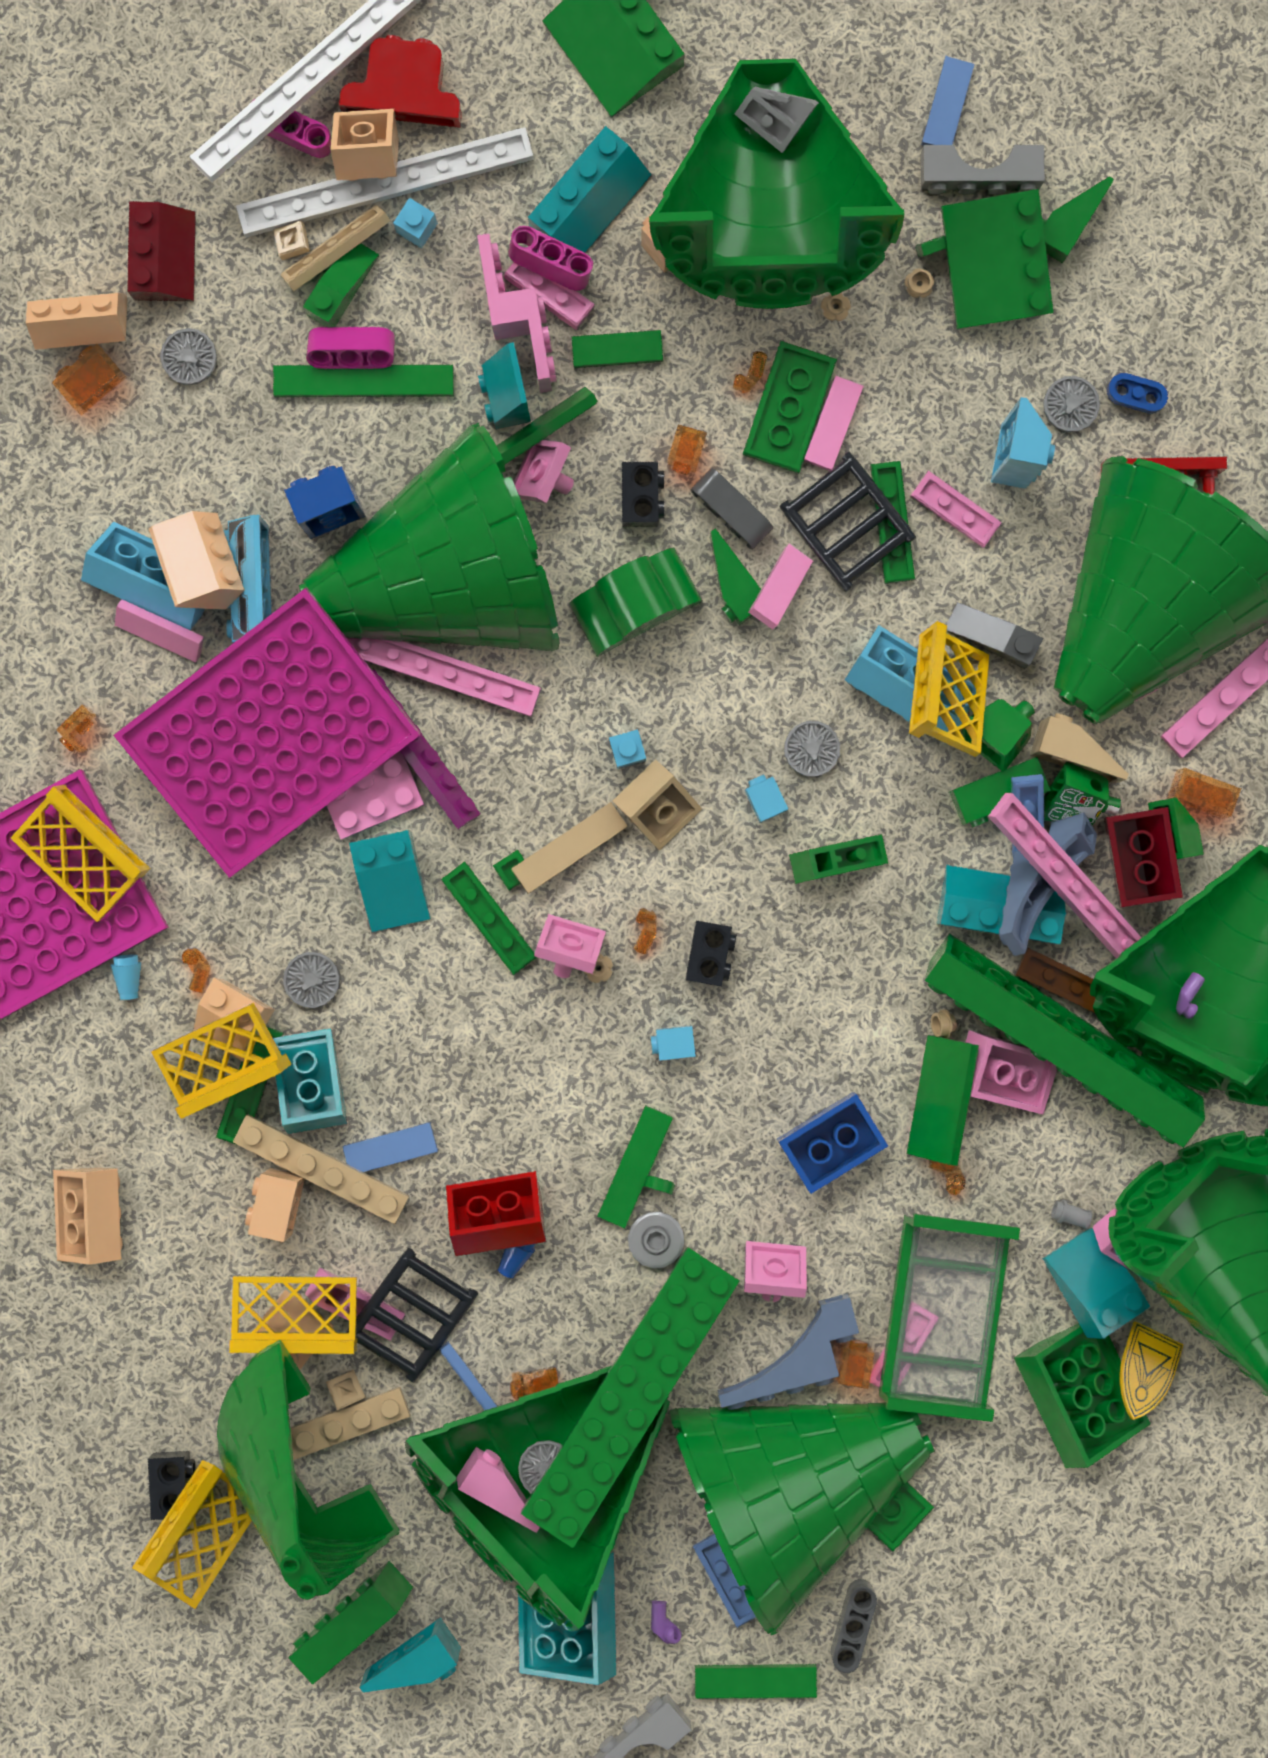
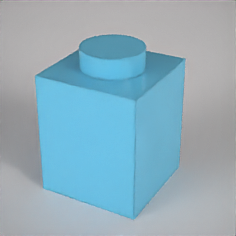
[393,198,438,248]
[609,729,646,769]
[745,774,788,823]
[651,1025,696,1061]

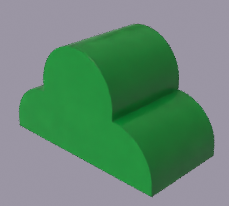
[569,547,703,657]

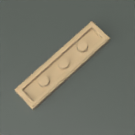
[281,205,391,291]
[511,802,628,894]

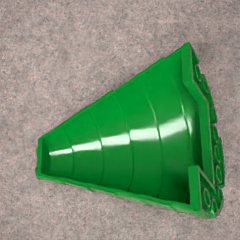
[649,58,905,309]
[298,423,560,652]
[1054,456,1268,724]
[1090,845,1268,1106]
[1108,1129,1268,1396]
[217,1339,400,1600]
[405,1365,670,1631]
[670,1402,935,1636]

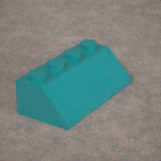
[528,126,652,253]
[936,865,1066,944]

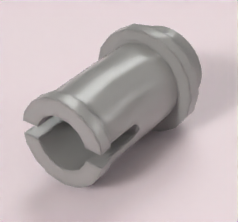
[1051,1200,1092,1229]

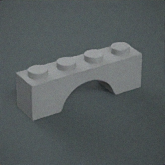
[920,145,1045,194]
[584,1693,692,1758]

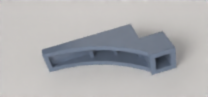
[999,813,1097,956]
[717,1293,859,1410]

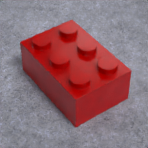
[446,1171,546,1256]

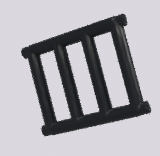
[779,451,916,592]
[346,1248,479,1383]

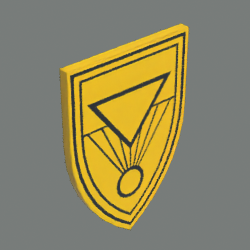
[1120,1321,1184,1420]

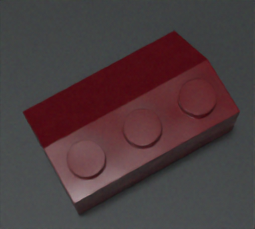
[127,201,196,301]
[1104,807,1183,907]

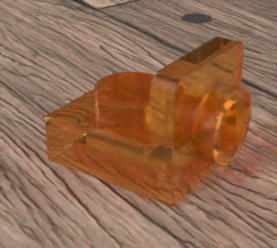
[56,705,96,753]
[510,1367,558,1401]

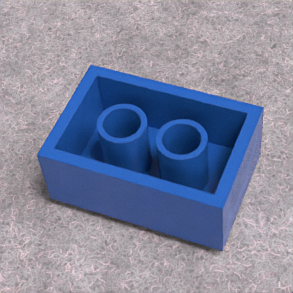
[284,466,366,539]
[777,1092,888,1194]

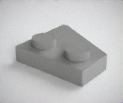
[735,87,818,153]

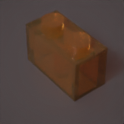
[52,344,127,416]
[1167,768,1242,819]

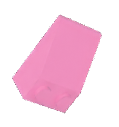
[966,1030,1057,1114]

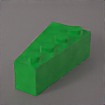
[288,1561,413,1685]

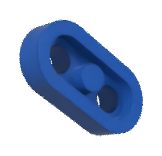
[1107,373,1168,414]

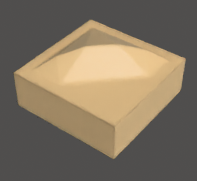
[273,220,310,260]
[326,1369,365,1411]

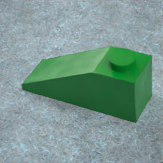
[1042,176,1114,264]
[303,243,379,327]
[710,528,761,626]
[789,834,888,884]

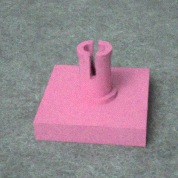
[514,440,574,503]
[534,914,606,978]
[744,1241,807,1302]

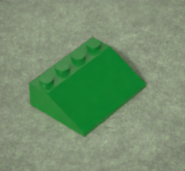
[542,0,685,118]
[940,189,1054,329]
[1014,1323,1151,1468]

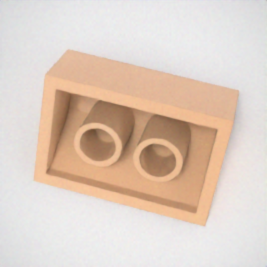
[26,293,127,350]
[149,511,244,610]
[53,1168,123,1265]

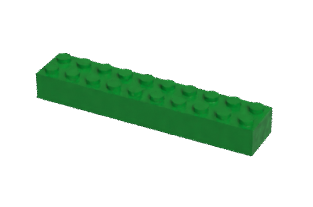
[925,933,1205,1148]
[521,1247,740,1548]

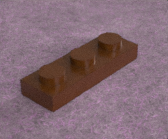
[1014,948,1096,1013]

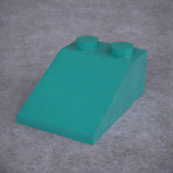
[478,342,531,430]
[349,830,431,932]
[273,1028,348,1134]
[1042,1228,1150,1339]
[359,1617,461,1693]

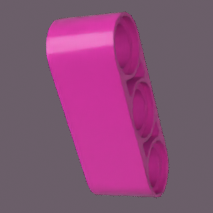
[252,99,332,158]
[508,226,593,291]
[306,327,395,369]

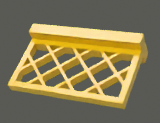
[909,621,989,757]
[11,785,151,922]
[151,1002,291,1119]
[229,1276,357,1354]
[132,1460,252,1609]

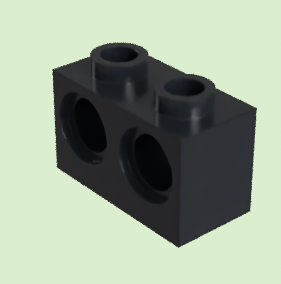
[622,462,664,527]
[685,920,737,987]
[148,1451,196,1520]

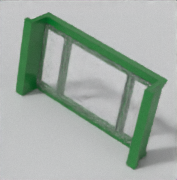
[879,1213,1020,1422]

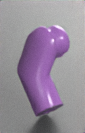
[1176,972,1205,1019]
[651,1601,682,1644]

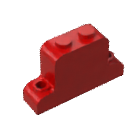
[339,35,462,128]

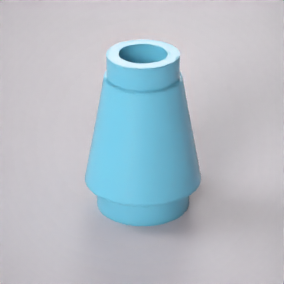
[111,954,141,1000]

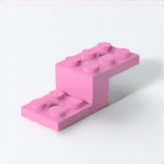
[477,234,557,393]

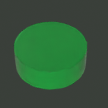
[644,1175,675,1195]

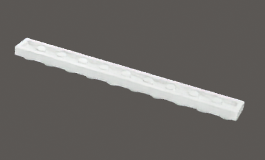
[189,0,421,183]
[236,127,534,238]

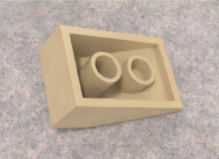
[1030,713,1129,784]

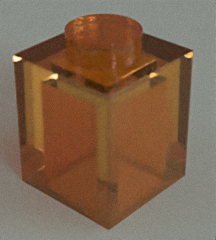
[667,424,707,475]
[836,1339,874,1389]

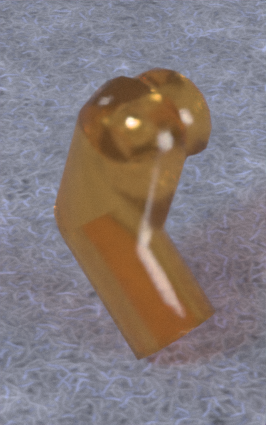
[733,351,768,393]
[634,908,657,954]
[182,948,210,993]
[928,1160,966,1195]

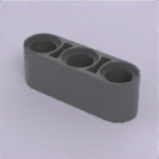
[690,468,774,550]
[831,1579,877,1673]

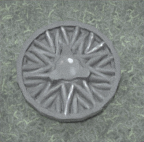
[160,328,217,385]
[1043,376,1100,432]
[784,721,840,777]
[283,952,340,1008]
[628,1211,684,1268]
[518,1440,562,1494]

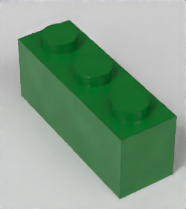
[949,757,1051,828]

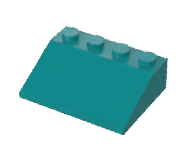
[518,1552,616,1685]

